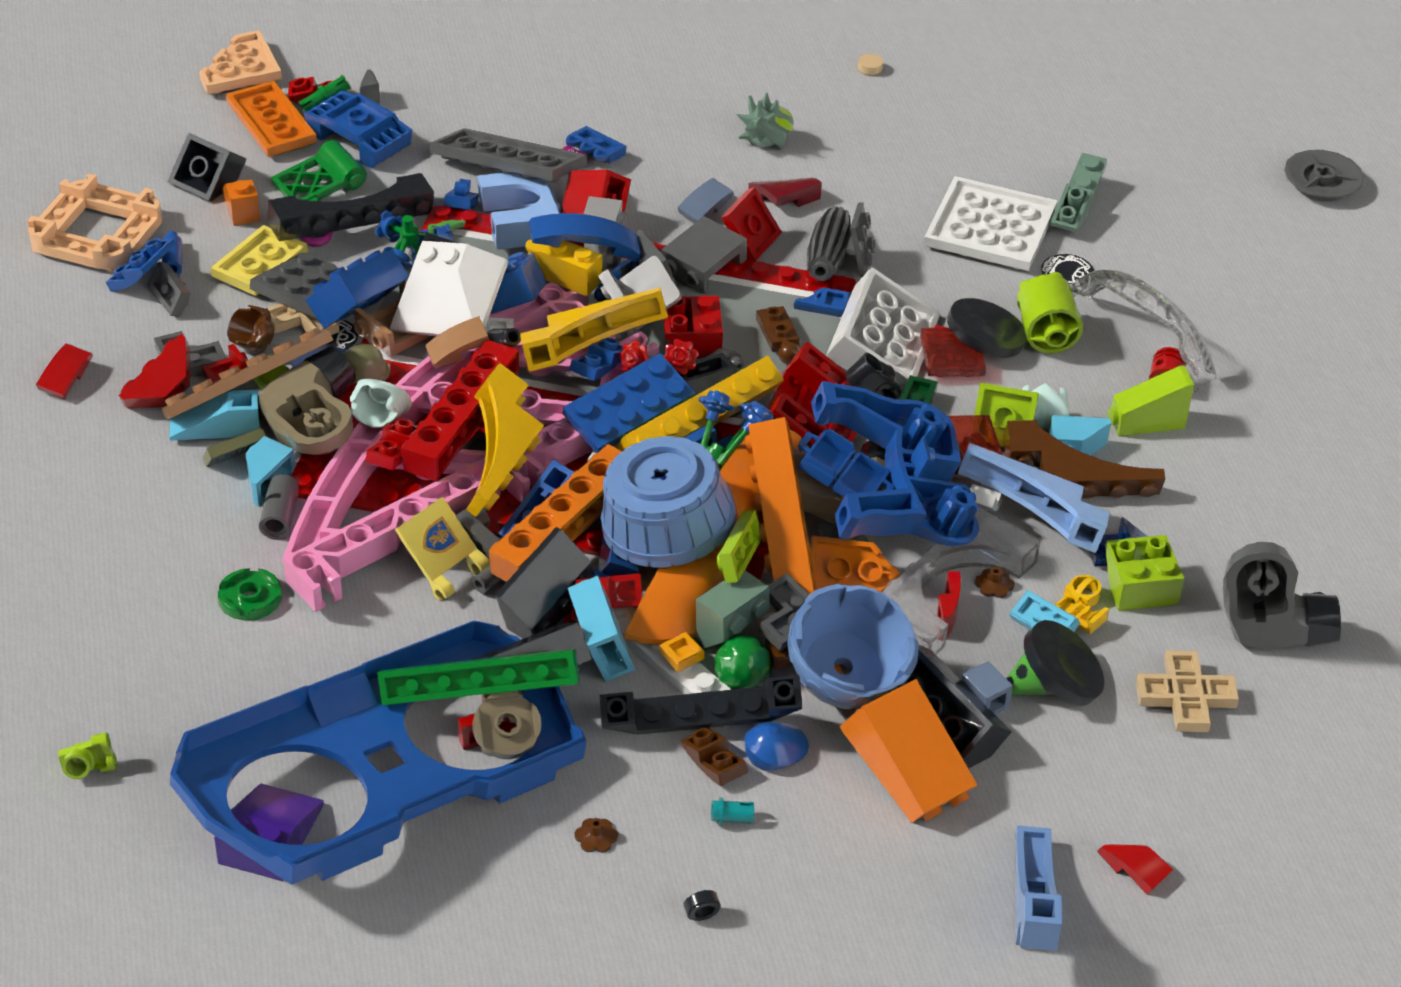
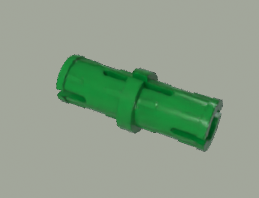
[299,74,351,112]

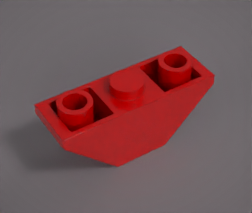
[118,333,191,409]

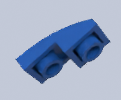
[569,337,623,381]

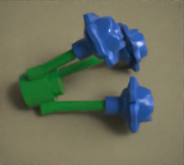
[698,390,773,471]

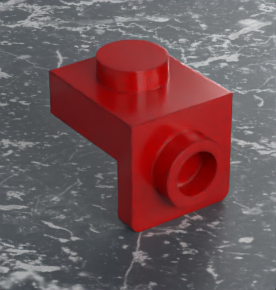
[202,344,248,383]

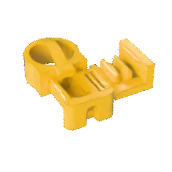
[1055,574,1109,635]

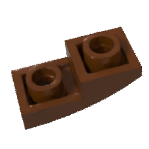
[681,728,748,786]

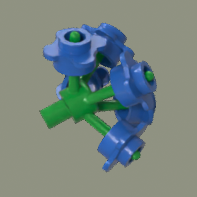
[375,211,454,270]

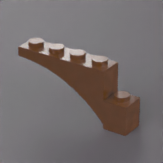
[1003,420,1166,498]

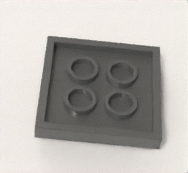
[250,253,339,319]

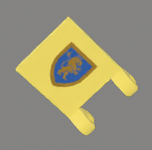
[395,497,490,601]

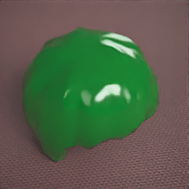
[714,634,773,690]

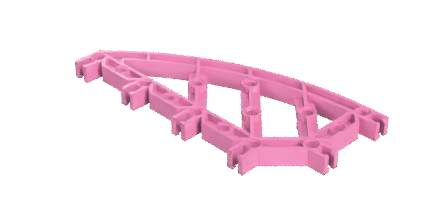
[283,283,659,612]

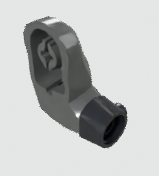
[1223,541,1341,649]

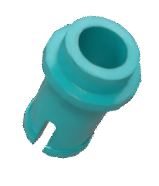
[711,797,754,825]

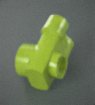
[58,732,118,779]

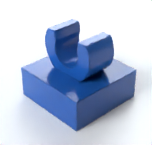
[444,178,479,210]

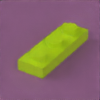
[717,510,762,583]

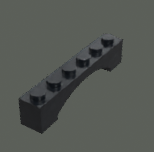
[267,173,434,242]

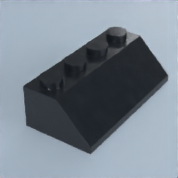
[900,645,1012,769]

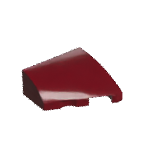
[748,178,822,207]

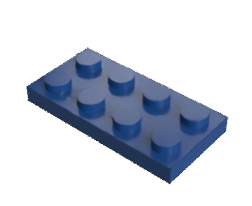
[562,353,696,453]

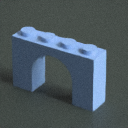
[477,172,561,250]

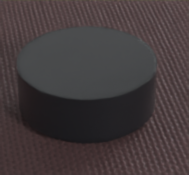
[683,890,721,921]

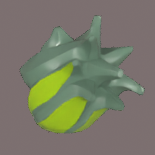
[737,93,794,150]

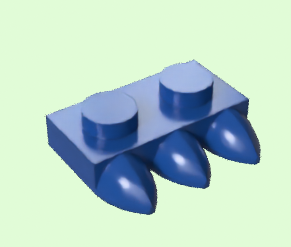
[566,126,627,164]

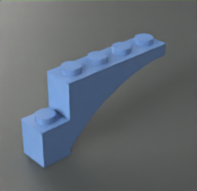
[1015,826,1062,951]

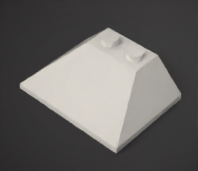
[390,241,509,336]

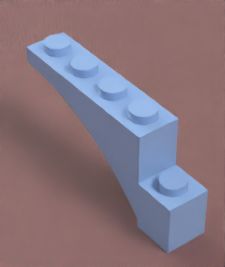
[958,443,1110,553]

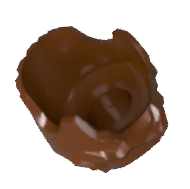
[227,305,275,353]

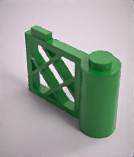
[271,140,367,201]

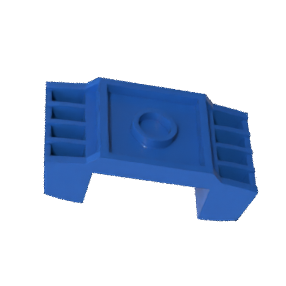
[304,90,412,168]

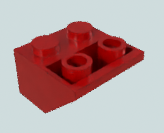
[561,169,631,214]
[663,295,723,360]

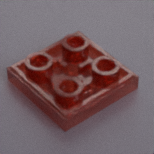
[920,328,986,377]

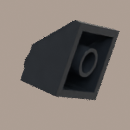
[167,133,247,202]

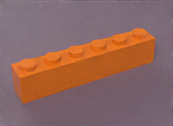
[745,417,817,594]

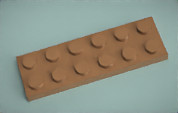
[161,327,333,419]

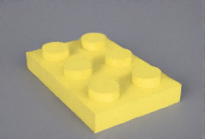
[211,225,308,296]

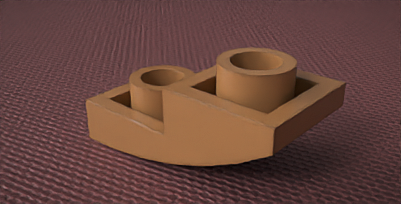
[425,316,489,369]

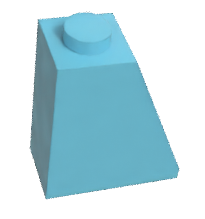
[568,576,636,682]

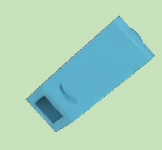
[169,389,261,441]

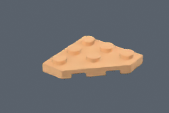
[199,30,282,95]

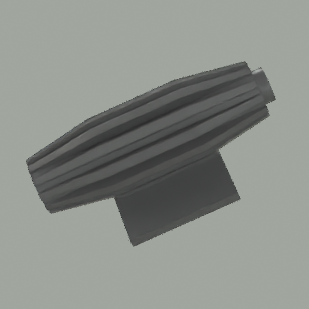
[807,202,876,281]

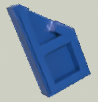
[794,287,851,317]

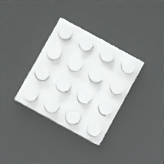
[924,176,1058,271]

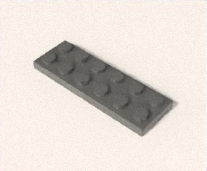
[429,128,587,183]

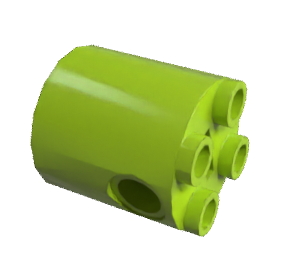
[1017,272,1083,354]

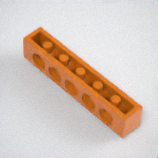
[489,444,623,582]

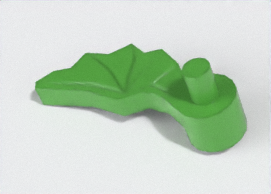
[428,220,465,234]

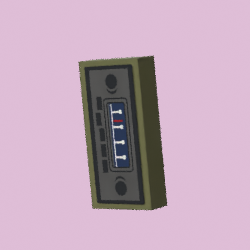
[202,428,266,467]

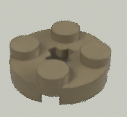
[473,691,541,759]

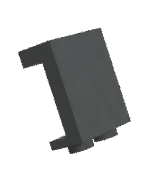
[661,216,747,293]

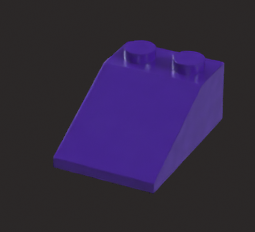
[214,783,324,882]

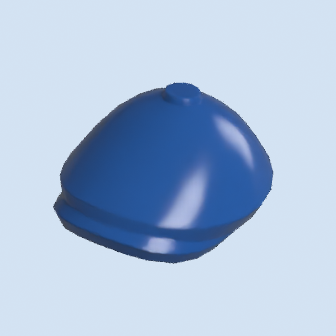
[745,722,809,771]

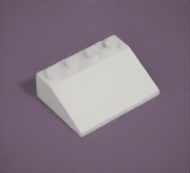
[826,267,940,385]

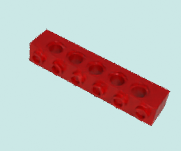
[400,340,519,482]

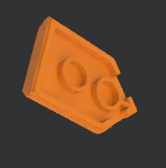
[810,535,902,592]

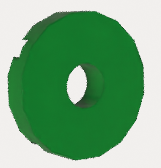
[218,568,282,621]

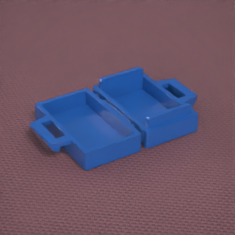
[798,429,894,497]

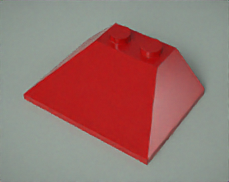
[765,341,858,447]

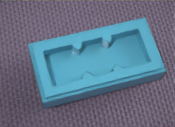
[1009,590,1080,632]

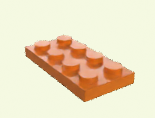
[226,80,317,157]

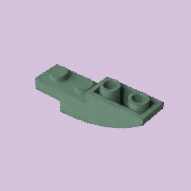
[1050,152,1107,232]

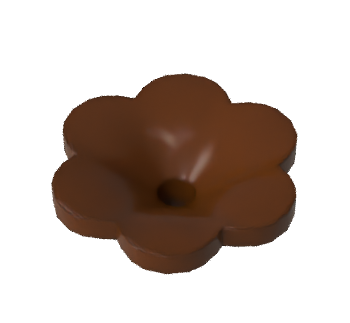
[975,567,1015,598]
[574,818,618,853]

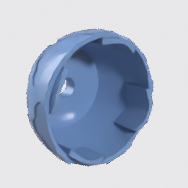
[788,583,919,709]

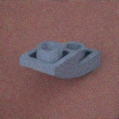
[677,178,734,223]

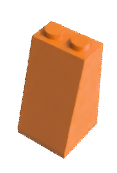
[839,679,978,823]

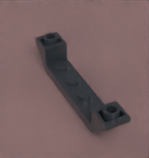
[599,675,803,735]

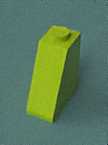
[1107,365,1194,436]

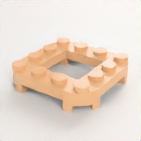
[28,174,162,273]

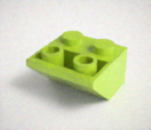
[1105,535,1184,611]

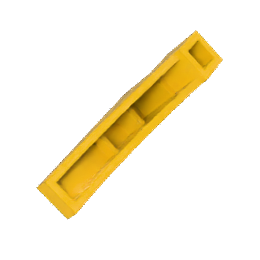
[520,287,668,372]
[466,363,544,517]

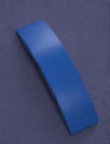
[529,213,641,259]

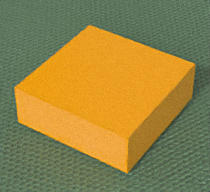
[659,632,705,672]

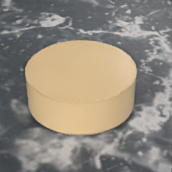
[858,54,883,76]

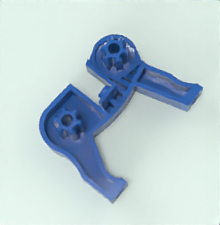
[811,381,979,546]

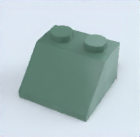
[696,570,769,649]

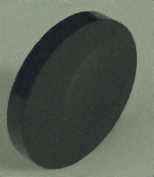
[947,298,1027,358]
[1023,620,1105,706]

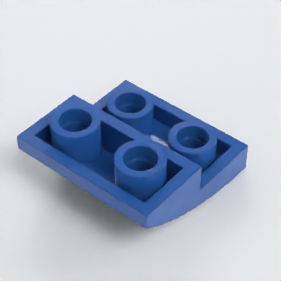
[106,238,175,292]

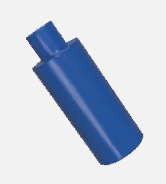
[162,231,182,275]

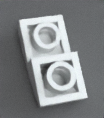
[969,484,1003,512]

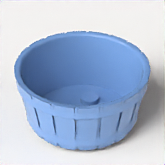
[601,436,737,568]

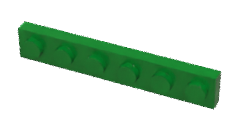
[377,648,580,705]

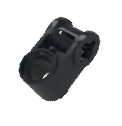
[845,353,901,399]

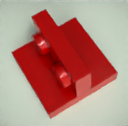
[721,187,782,261]

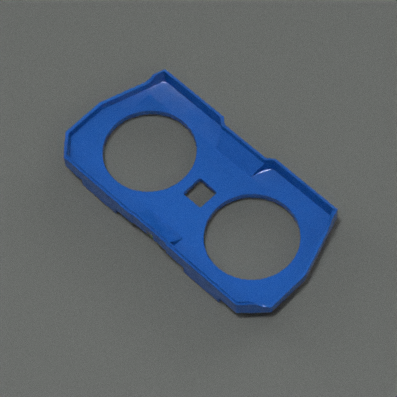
[170,620,587,885]

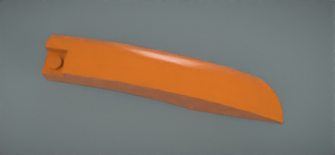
[624,430,809,645]

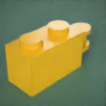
[526,239,602,297]

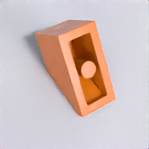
[222,179,260,226]

